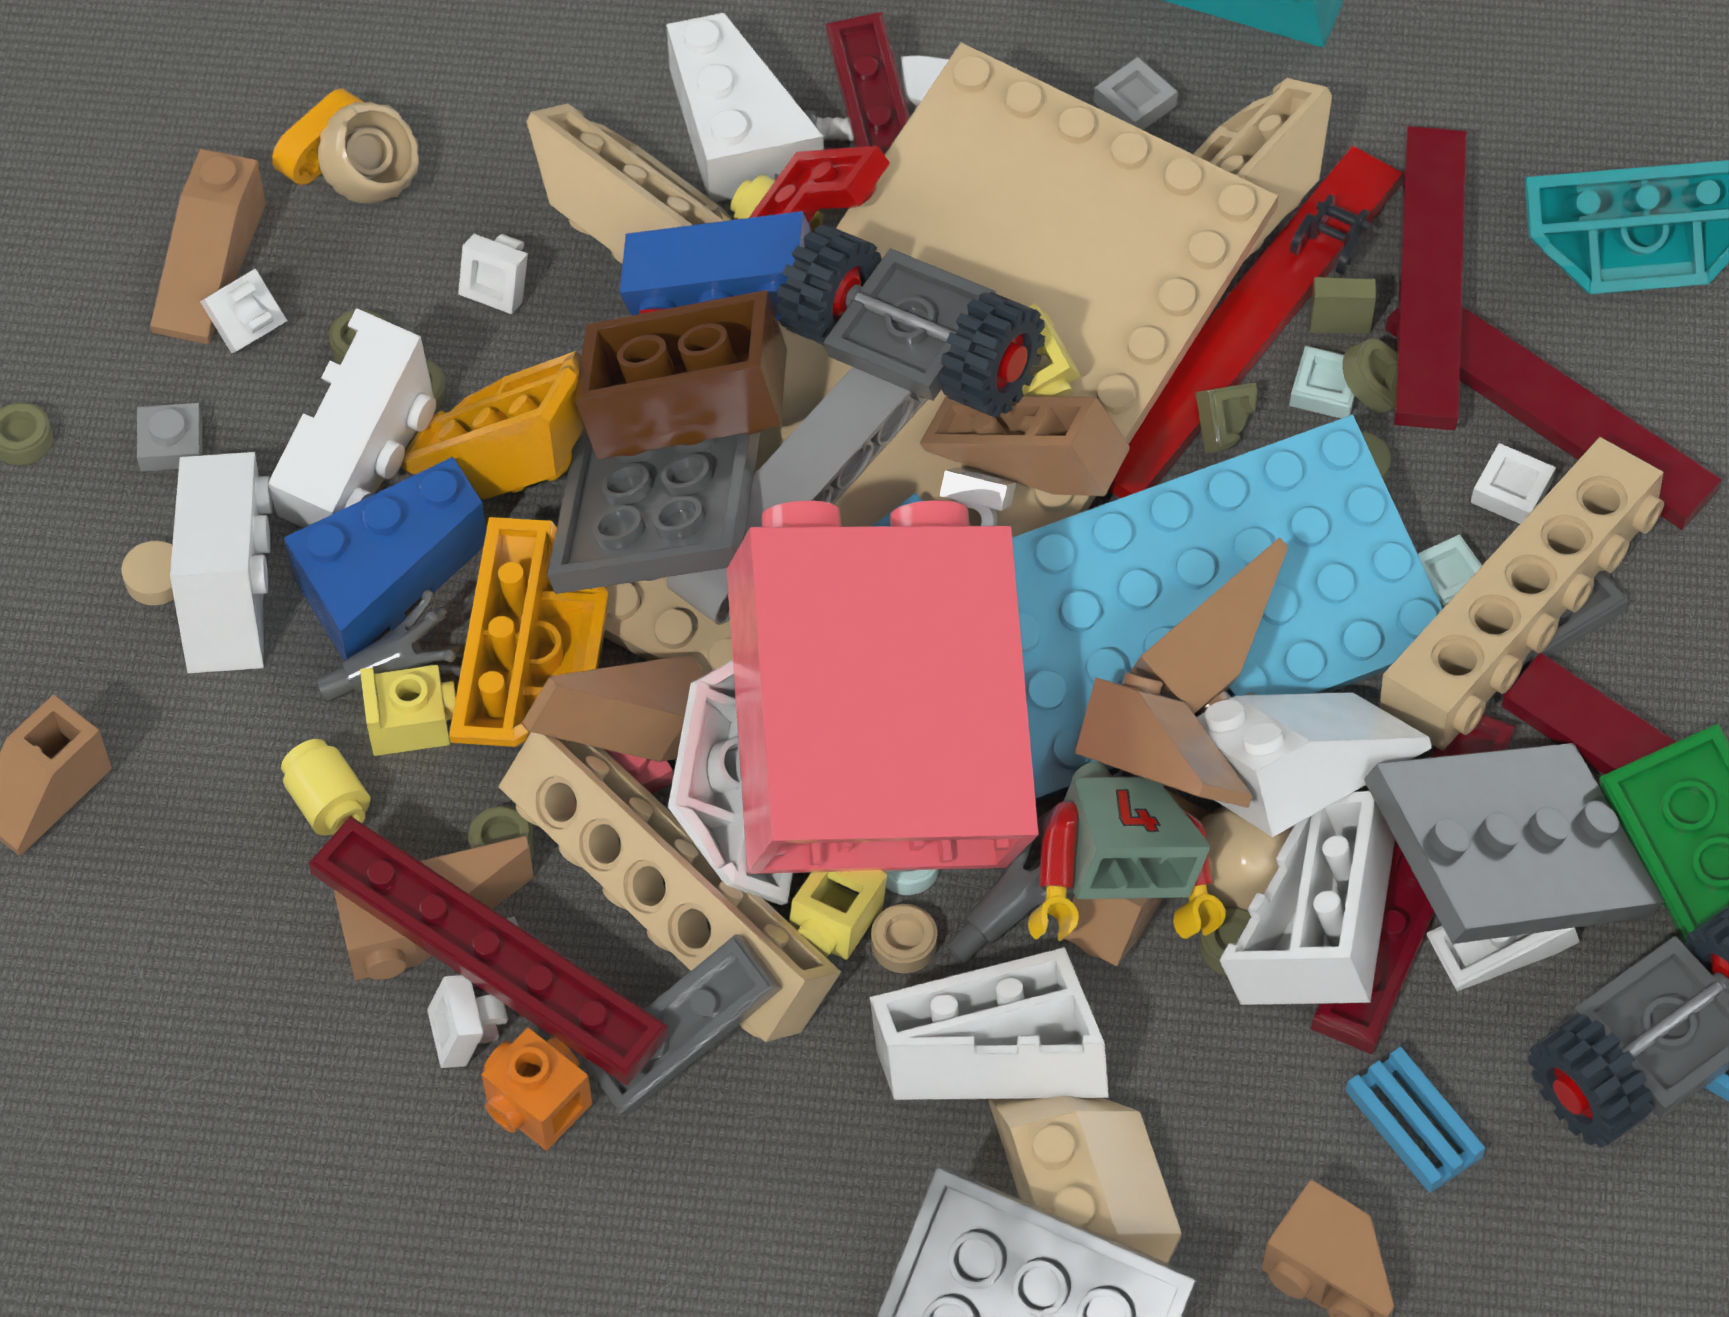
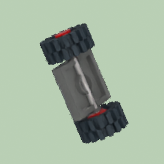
[777,225,1045,417]
[1528,905,1729,1148]

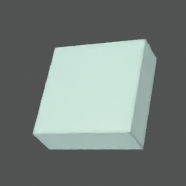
[1289,346,1356,418]
[1418,534,1482,608]

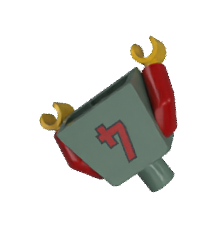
[1028,762,1226,942]

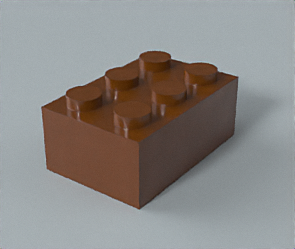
[575,290,787,460]

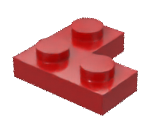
[748,146,890,223]

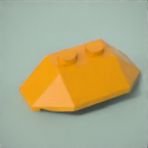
[401,351,584,500]
[449,517,610,747]

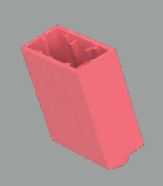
[727,500,1038,874]

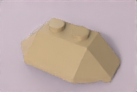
[1193,78,1332,261]
[527,104,732,264]
[989,1096,1182,1264]

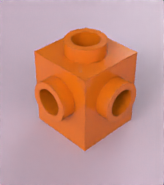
[481,1027,592,1151]

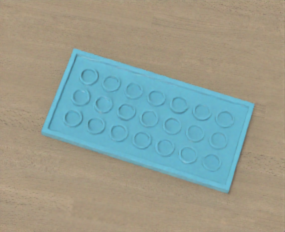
[1012,415,1443,803]

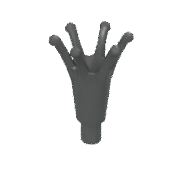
[317,590,465,702]
[945,841,1070,965]

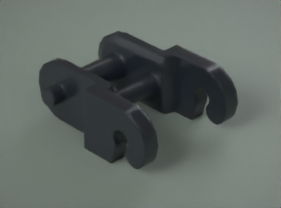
[1290,194,1371,275]

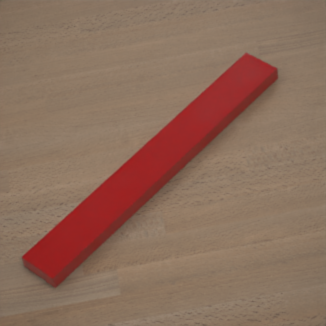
[1108,145,1403,498]

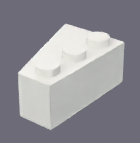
[667,13,824,203]
[268,308,436,528]
[170,452,273,673]
[1220,791,1395,1005]
[870,947,1109,1100]

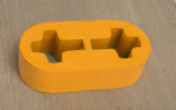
[272,88,365,186]

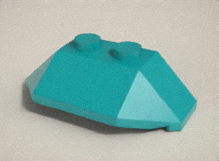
[1524,160,1729,295]

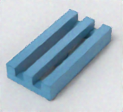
[1345,1047,1486,1194]

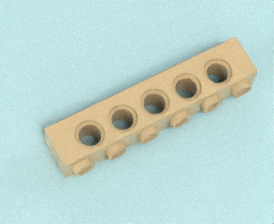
[1380,437,1664,751]
[498,732,841,1042]

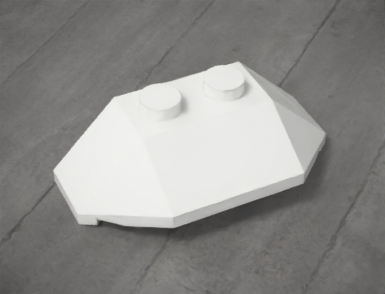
[668,660,793,905]

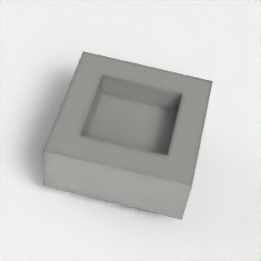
[1094,57,1178,130]
[137,403,202,472]

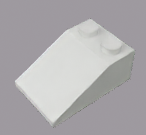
[1196,692,1432,837]

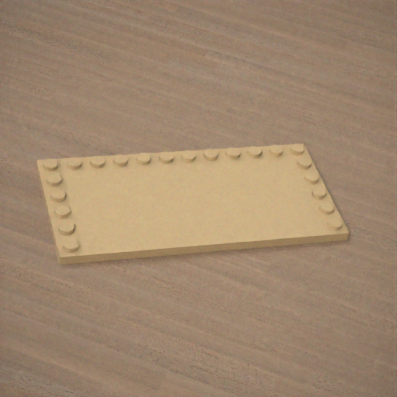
[604,42,1278,674]

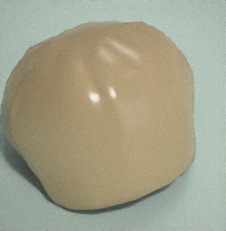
[318,102,419,204]
[1201,806,1294,910]

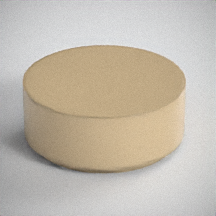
[121,541,174,605]
[871,904,937,973]

